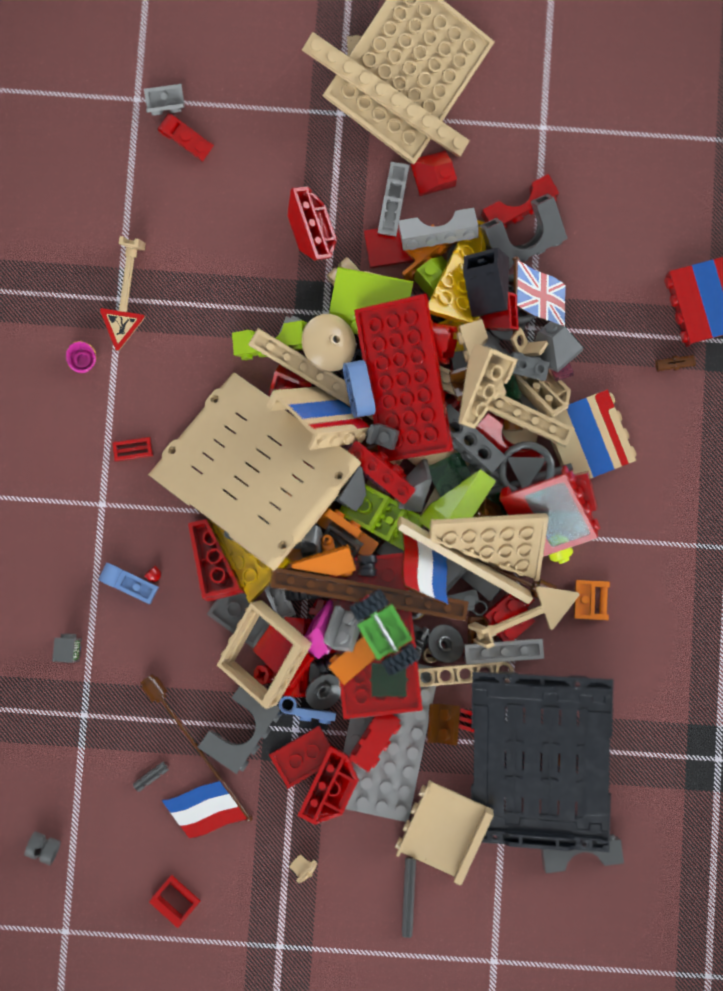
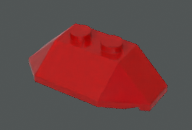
[287,187,337,261]
[297,746,359,825]

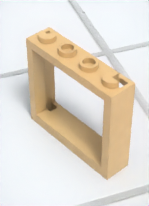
[217,601,312,709]

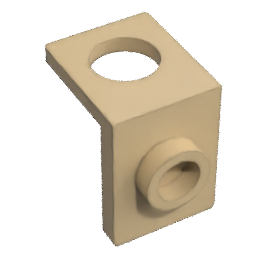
[510,327,548,357]

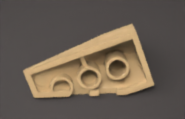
[459,343,517,429]

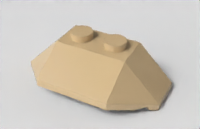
[510,369,571,417]

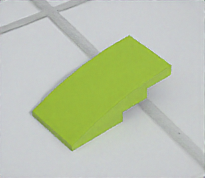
[339,484,424,551]

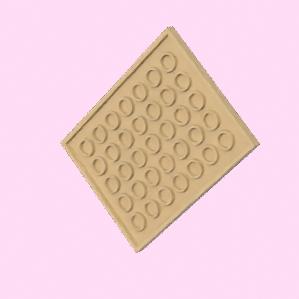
[322,0,494,164]

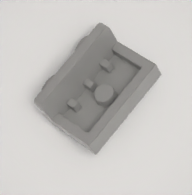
[144,84,185,116]

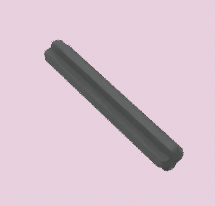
[402,857,416,938]

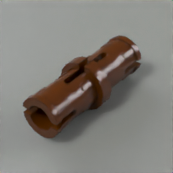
[655,354,696,372]

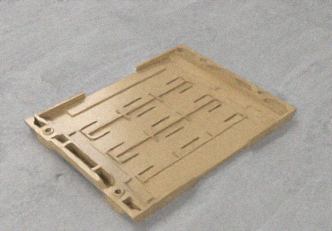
[148,372,361,571]

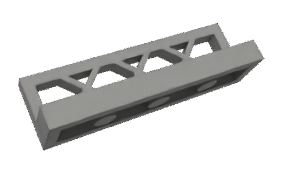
[464,638,544,665]

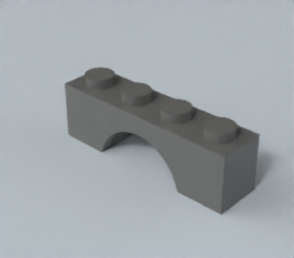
[541,834,624,873]

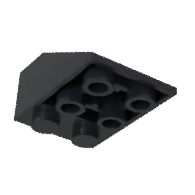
[463,248,509,318]

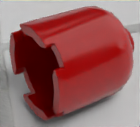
[432,323,458,364]

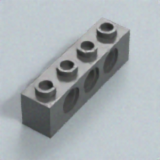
[446,404,506,475]

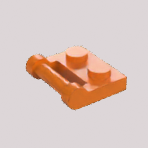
[574,580,610,620]

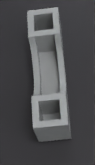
[399,208,478,250]

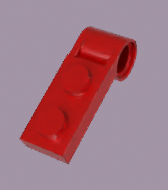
[157,113,214,162]

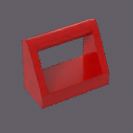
[149,875,200,928]

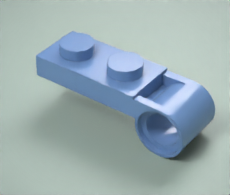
[98,562,159,604]
[279,696,336,724]

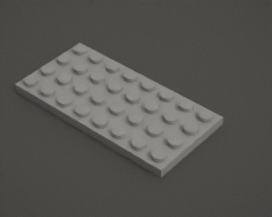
[343,664,436,822]

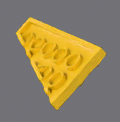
[428,220,486,324]
[210,520,291,603]

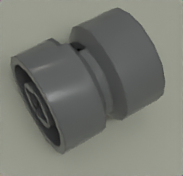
[24,831,61,866]

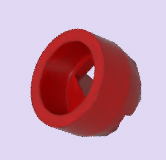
[144,565,161,582]

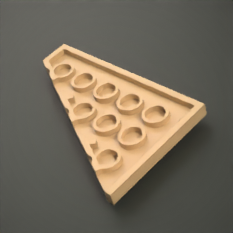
[429,513,549,581]

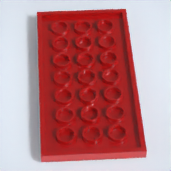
[354,294,454,461]
[329,553,423,719]

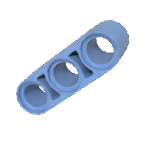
[343,360,375,418]

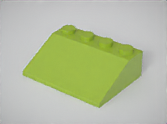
[329,267,414,334]

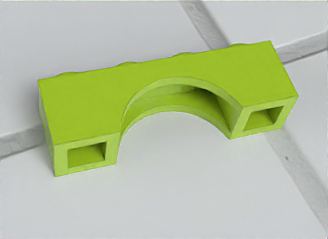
[232,320,307,360]

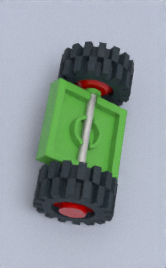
[349,589,420,676]

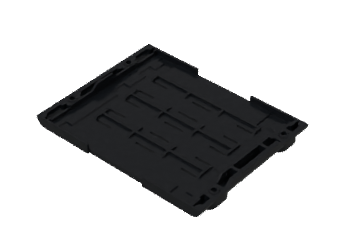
[471,671,614,852]

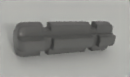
[133,762,169,792]

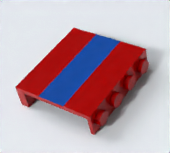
[665,257,723,347]

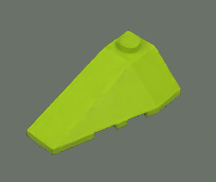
[413,256,464,325]
[418,469,496,529]

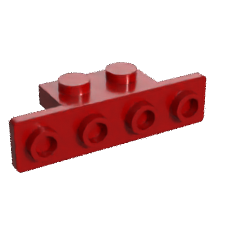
[347,441,416,504]

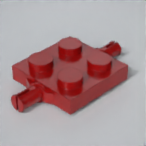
[482,593,535,641]

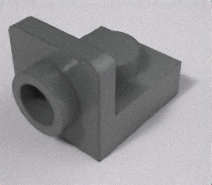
[366,423,400,450]

